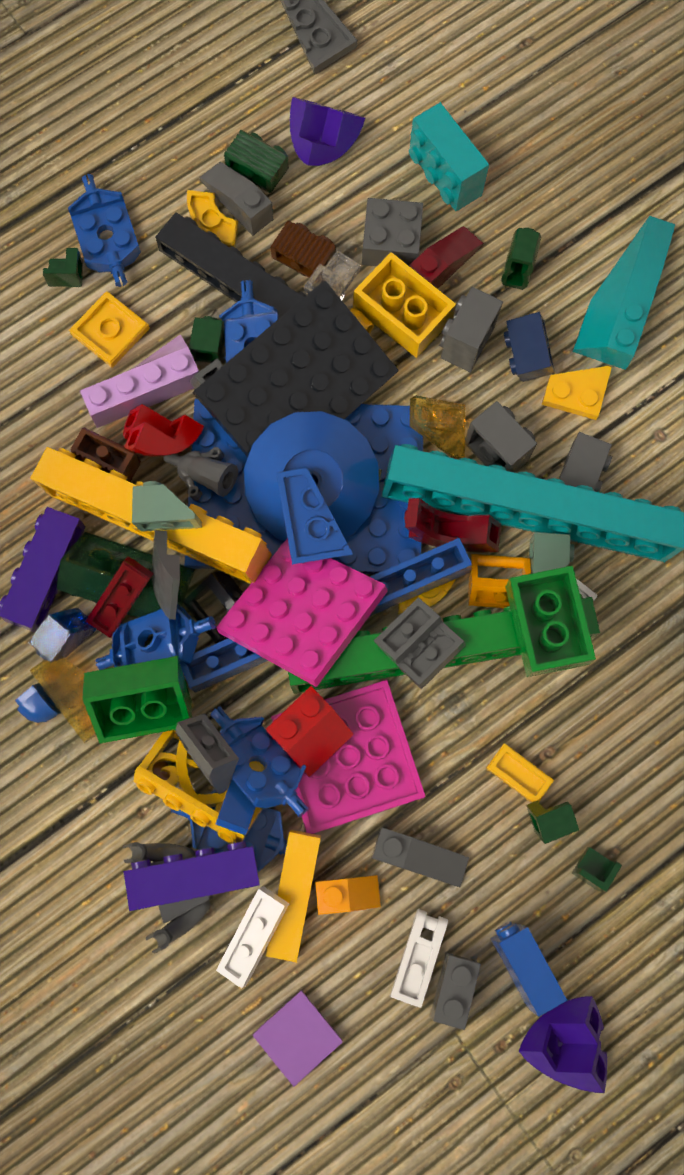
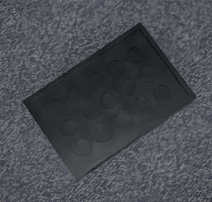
[192,280,399,457]

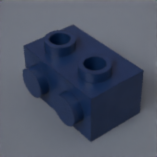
[504,312,555,382]

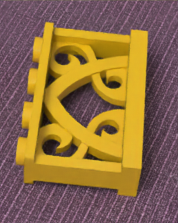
[134,730,265,843]

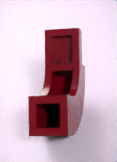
[404,498,502,552]

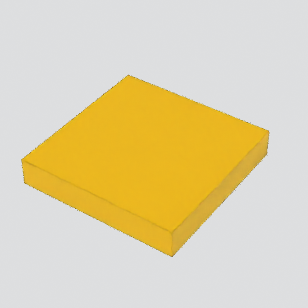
[69,291,150,368]

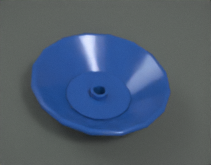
[244,411,379,541]

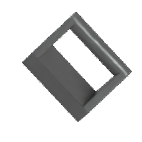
[175,713,239,794]

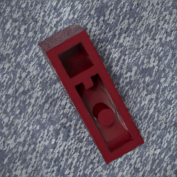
[409,226,484,289]

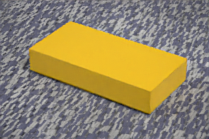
[486,743,554,803]

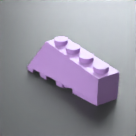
[80,335,199,428]

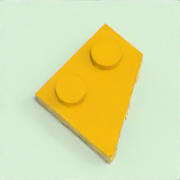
[541,366,612,420]

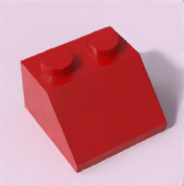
[265,686,354,778]

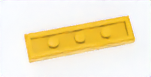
[266,830,321,963]

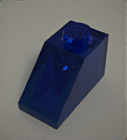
[29,608,97,662]

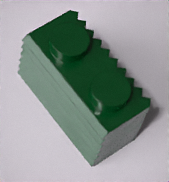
[224,130,289,193]

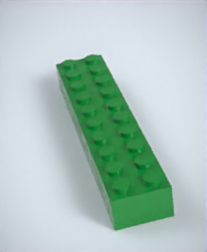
[288,594,600,694]

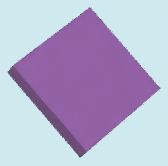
[252,989,343,1087]

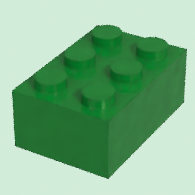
[505,565,596,677]
[82,656,192,744]

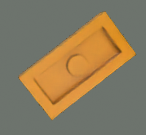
[468,554,531,608]

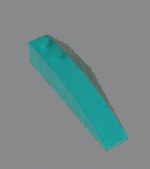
[572,216,675,370]

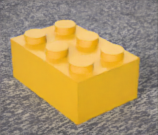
[353,252,456,358]

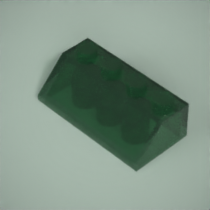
[57,532,195,617]

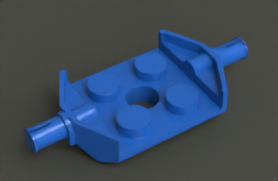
[68,174,141,287]
[219,280,279,363]
[96,604,216,670]
[210,707,309,817]
[171,789,287,872]

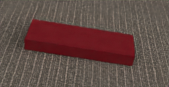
[85,556,154,638]

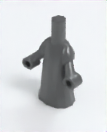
[164,447,238,501]

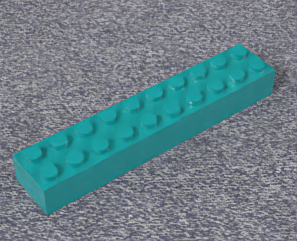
[381,444,684,563]

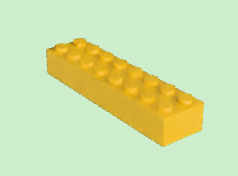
[30,447,272,584]

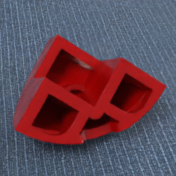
[123,404,204,457]

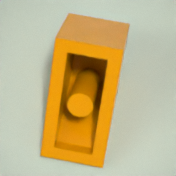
[315,875,381,915]

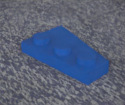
[276,467,353,565]

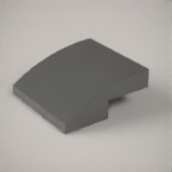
[151,530,180,619]
[374,597,466,689]

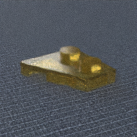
[410,395,465,460]

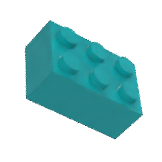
[409,102,489,212]

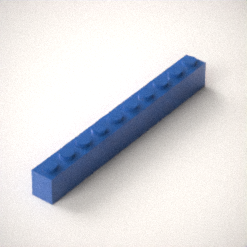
[180,538,472,693]

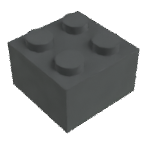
[362,198,423,266]
[439,287,503,373]
[464,401,537,473]

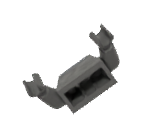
[123,842,213,954]

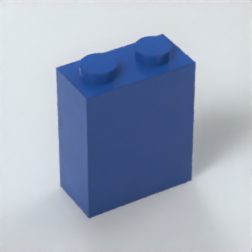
[490,921,567,1017]

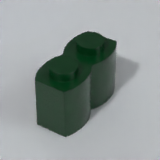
[501,228,541,290]

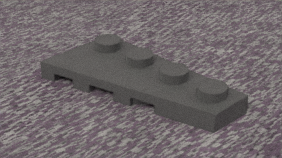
[280,0,357,75]

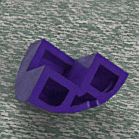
[290,97,365,166]
[519,996,607,1093]

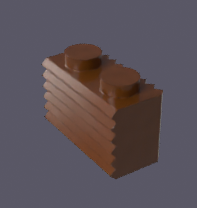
[270,220,336,283]
[71,427,141,482]

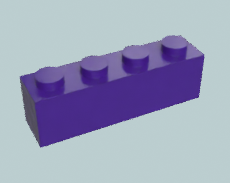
[0,507,86,634]
[123,841,260,911]

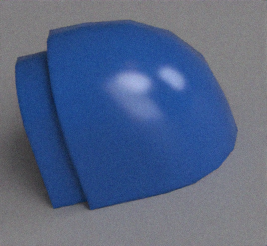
[15,683,61,723]

